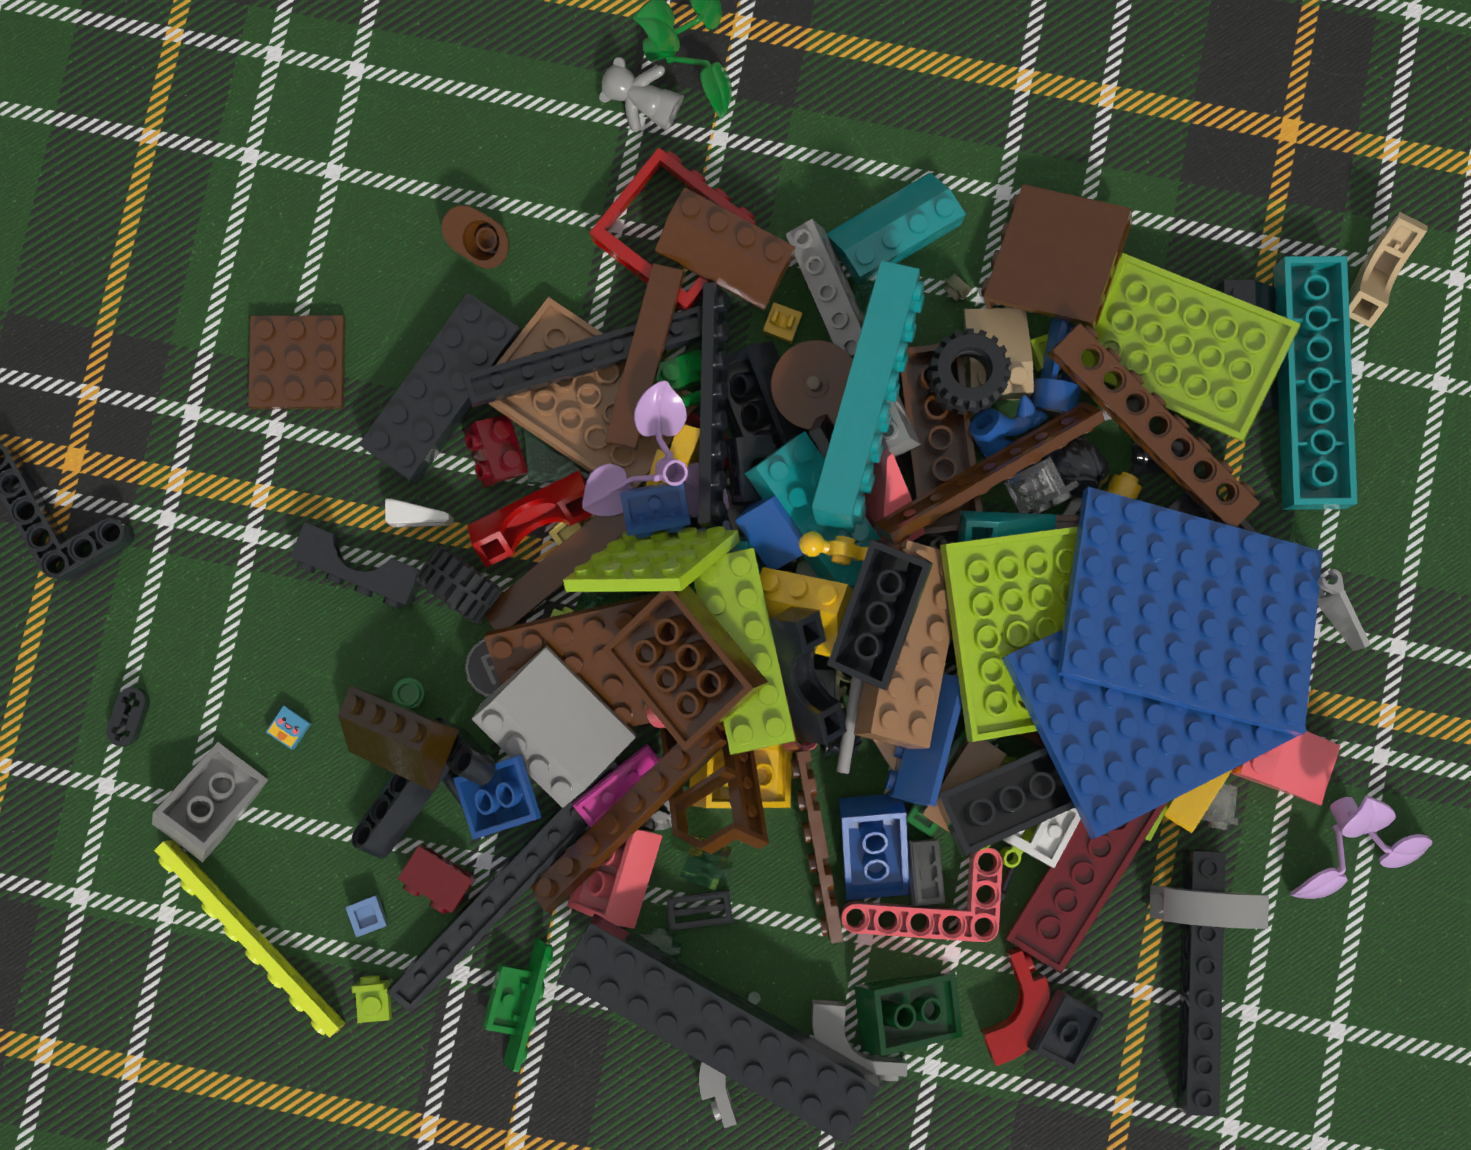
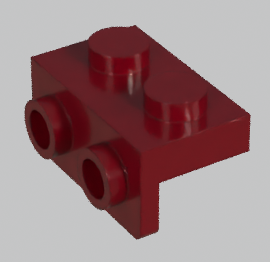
[465,415,528,488]

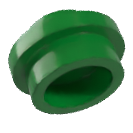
[393,678,425,709]

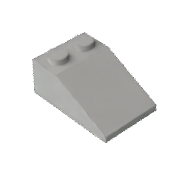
[152,742,268,863]

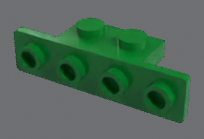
[482,938,553,1072]

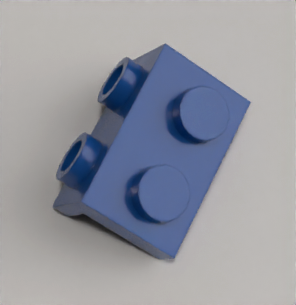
[620,483,691,538]

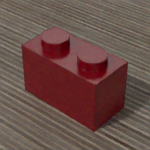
[398,844,477,914]

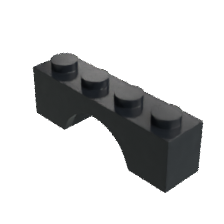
[289,522,420,609]
[769,607,847,745]

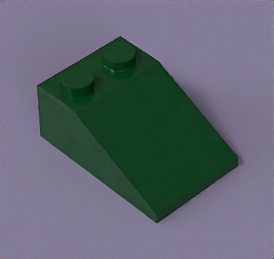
[854,972,963,1056]

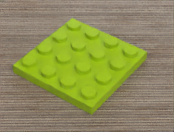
[563,526,740,592]

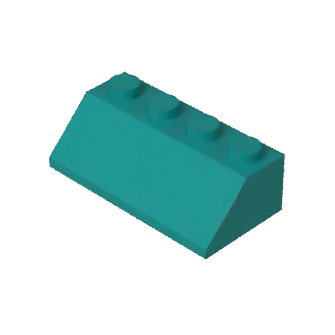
[827,173,966,287]

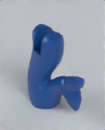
[969,395,1048,487]

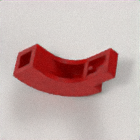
[980,947,1050,1066]

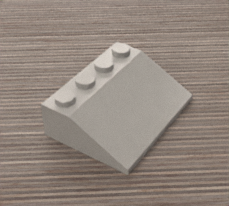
[472,645,637,808]

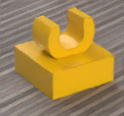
[763,303,802,344]

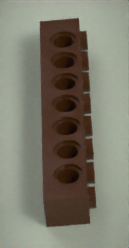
[1047,323,1260,527]

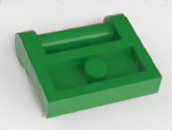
[655,349,702,408]

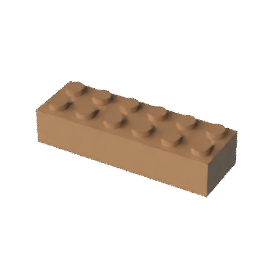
[854,540,952,749]

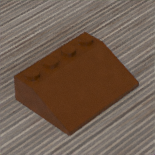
[602,585,768,751]

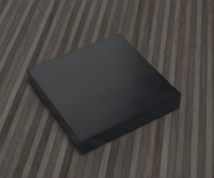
[1027,989,1104,1071]

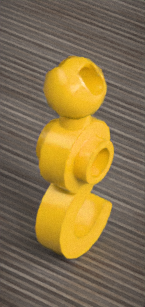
[799,531,868,566]

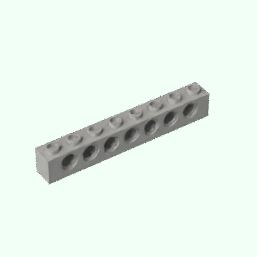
[785,219,921,458]

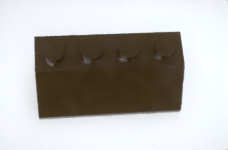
[338,686,459,791]

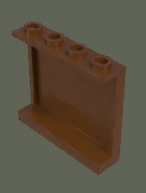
[981,184,1132,331]

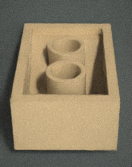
[964,308,1034,400]

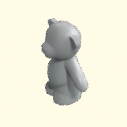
[599,57,684,132]

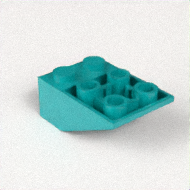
[958,511,1056,542]

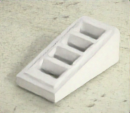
[385,498,454,527]

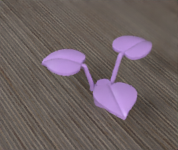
[582,381,729,516]
[1289,795,1432,899]

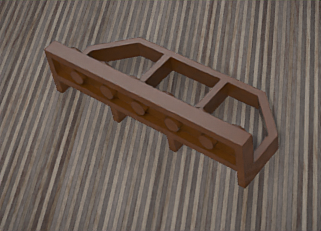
[660,722,769,854]

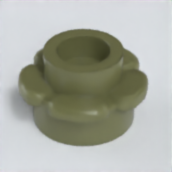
[944,273,972,301]

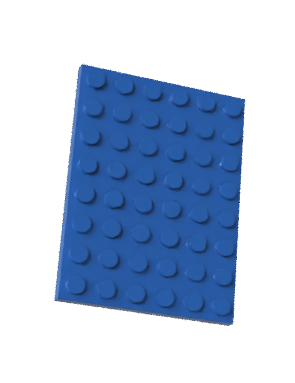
[1056,487,1323,736]
[1002,630,1307,839]

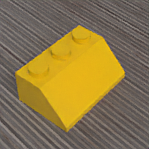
[760,567,853,657]

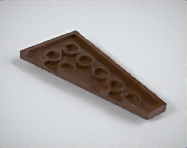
[790,750,844,944]

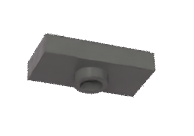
[907,839,945,906]

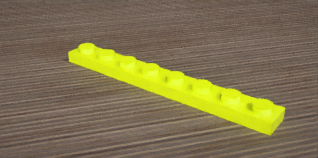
[154,840,346,1038]

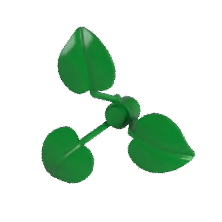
[633,0,732,119]

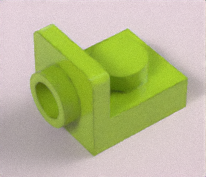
[351,975,392,1023]

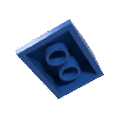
[453,755,542,840]
[838,794,910,900]

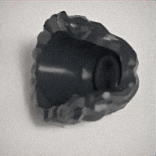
[1036,435,1109,500]

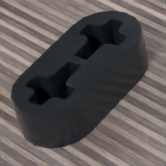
[106,687,150,746]

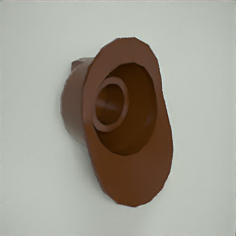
[442,205,510,268]

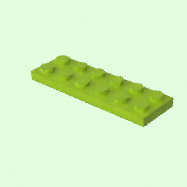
[694,548,796,755]

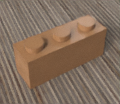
[918,737,1007,833]

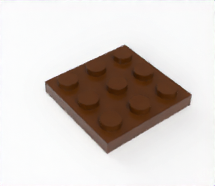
[248,315,346,409]

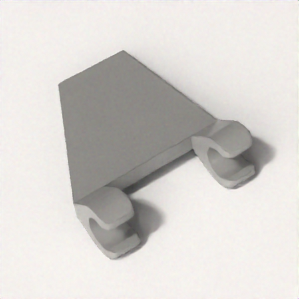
[1317,569,1370,651]

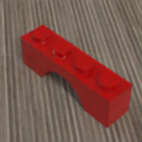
[467,470,594,568]

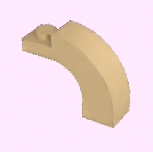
[1349,212,1428,328]

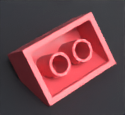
[567,828,662,929]

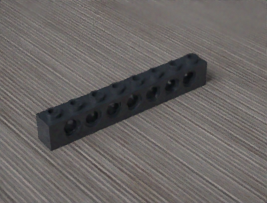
[1177,849,1226,1117]

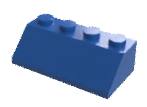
[885,674,962,806]

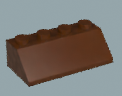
[655,187,795,310]

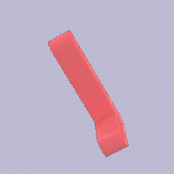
[840,847,1002,942]

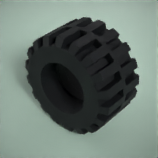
[927,328,1011,415]
[415,546,502,623]

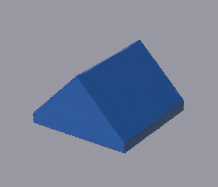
[735,495,804,570]

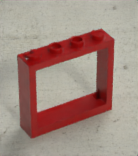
[589,148,756,311]

